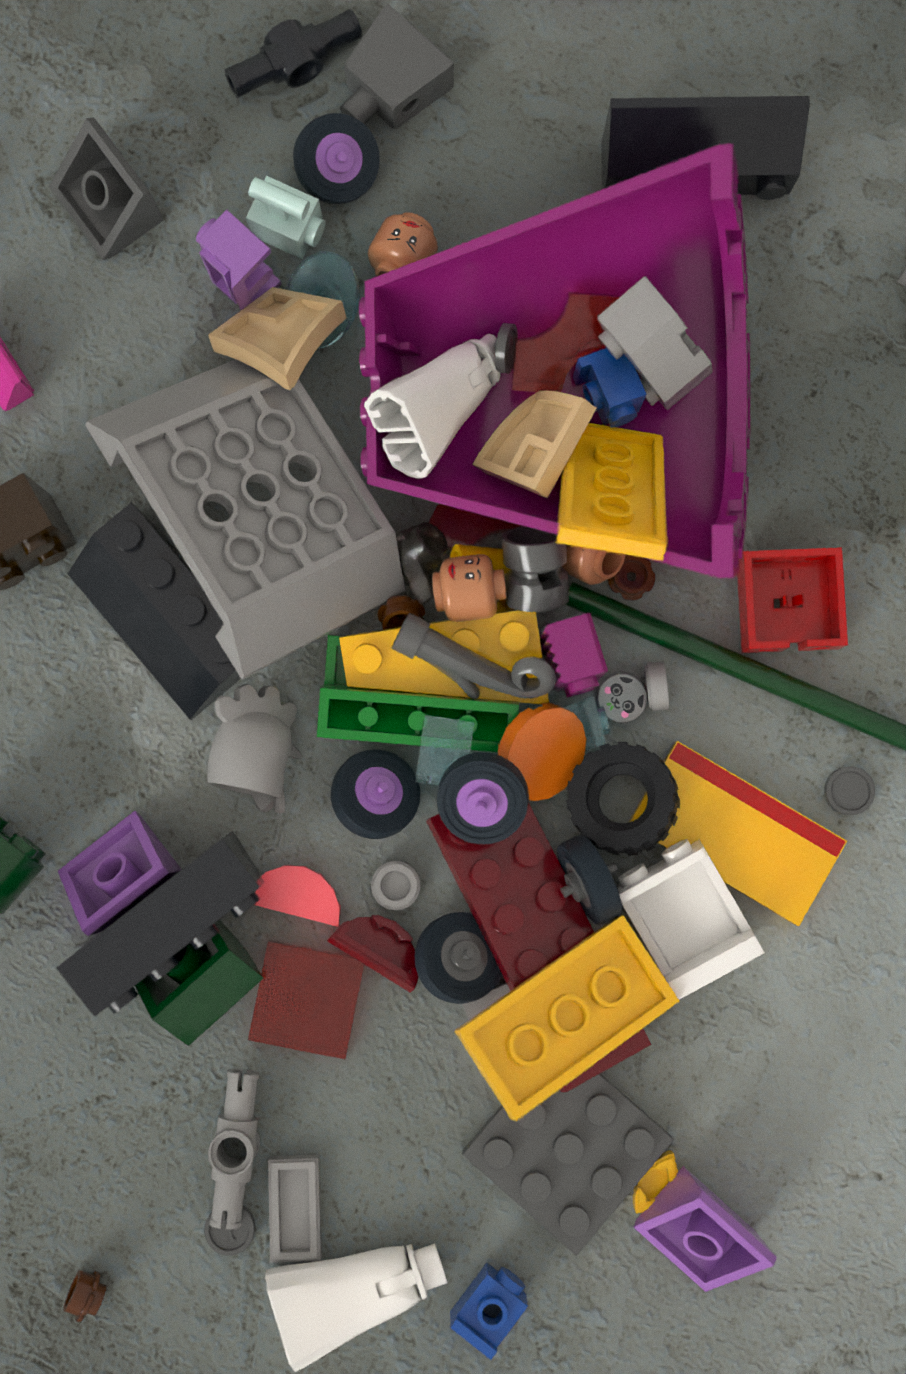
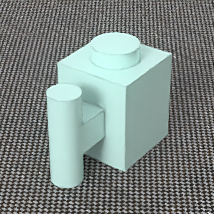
[246,176,325,259]

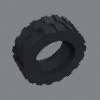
[566,742,680,856]

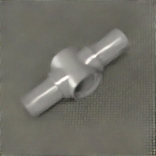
[208,1069,260,1229]

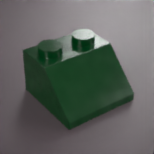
[135,919,264,1046]

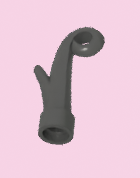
[391,613,556,699]

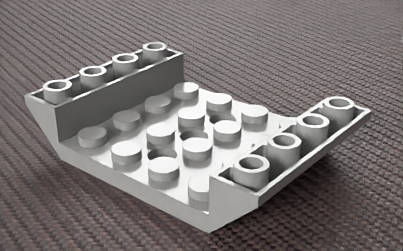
[85,359,405,679]

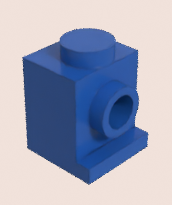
[572,348,647,427]
[450,1262,528,1360]

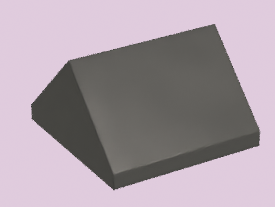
[49,117,164,260]

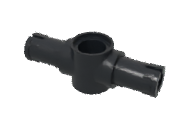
[224,9,362,98]

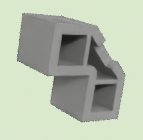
[597,276,713,410]

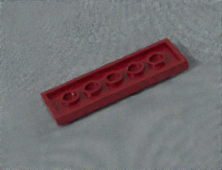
[426,802,652,1092]

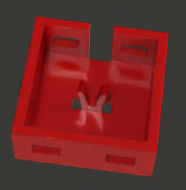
[737,547,848,653]

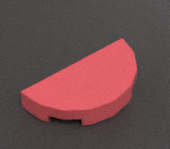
[254,865,341,927]

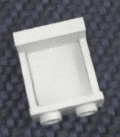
[617,839,765,999]

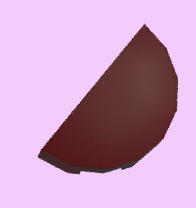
[327,915,419,993]

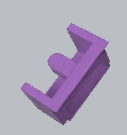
[196,209,282,310]

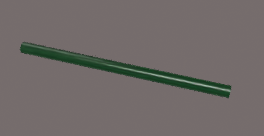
[565,582,906,751]

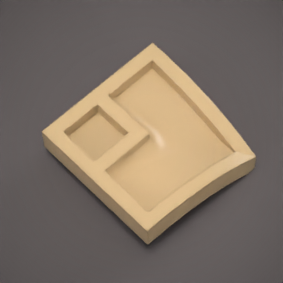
[208,287,347,390]
[473,390,597,498]

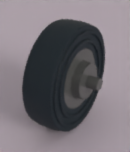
[557,835,622,925]
[415,912,502,1004]

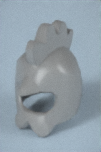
[207,684,302,814]

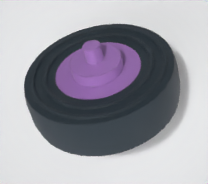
[293,113,380,204]
[331,749,420,839]
[437,752,529,844]

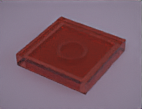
[248,940,365,1059]

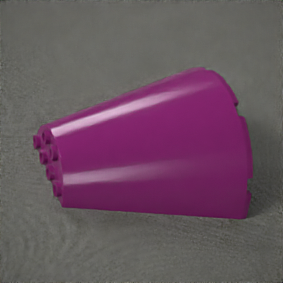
[359,143,751,578]

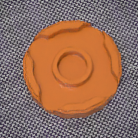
[498,702,586,801]

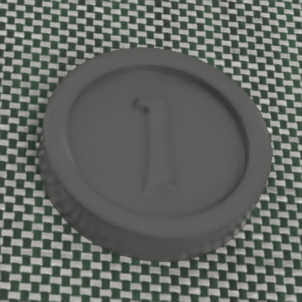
[495,323,518,374]
[824,767,875,815]
[204,1206,255,1256]

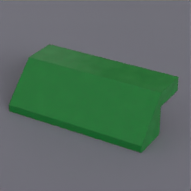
[317,634,519,752]

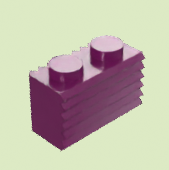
[540,613,608,698]

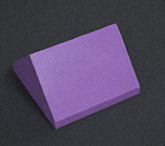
[58,811,182,936]
[633,1166,777,1292]

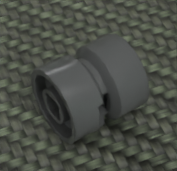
[502,526,569,612]

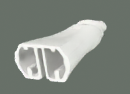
[364,334,500,479]
[265,1243,447,1372]

